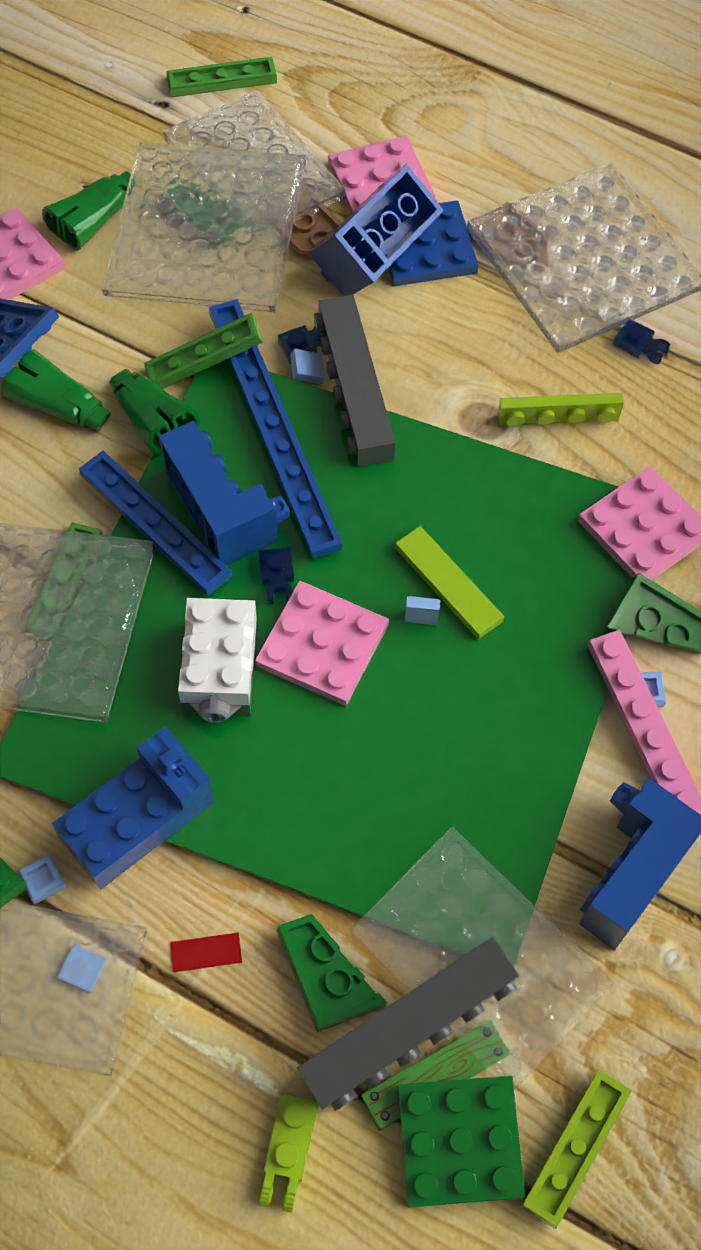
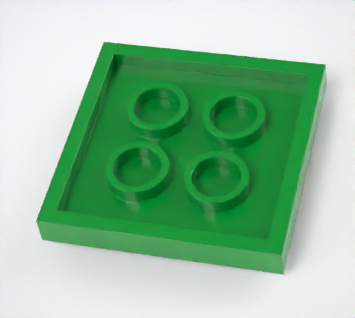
[398,1075,525,1208]

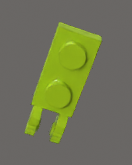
[259,1093,318,1213]

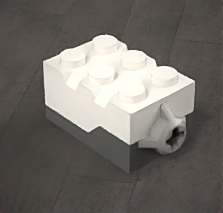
[178,598,257,723]

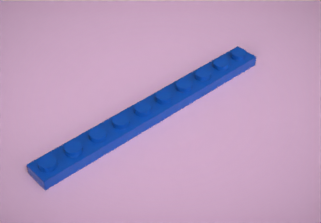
[209,299,342,559]

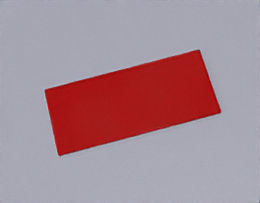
[171,932,242,972]

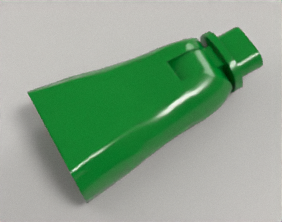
[42,171,140,251]
[1,349,111,431]
[109,369,200,455]

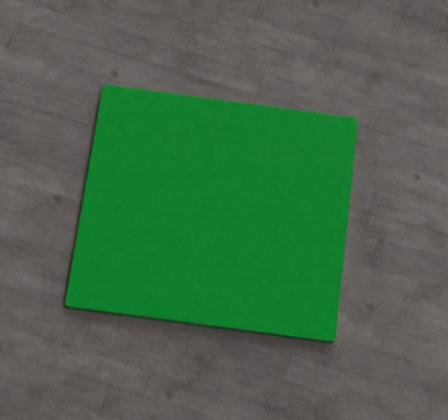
[0,359,633,966]

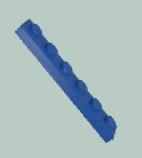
[79,451,232,596]

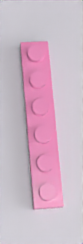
[587,629,701,815]

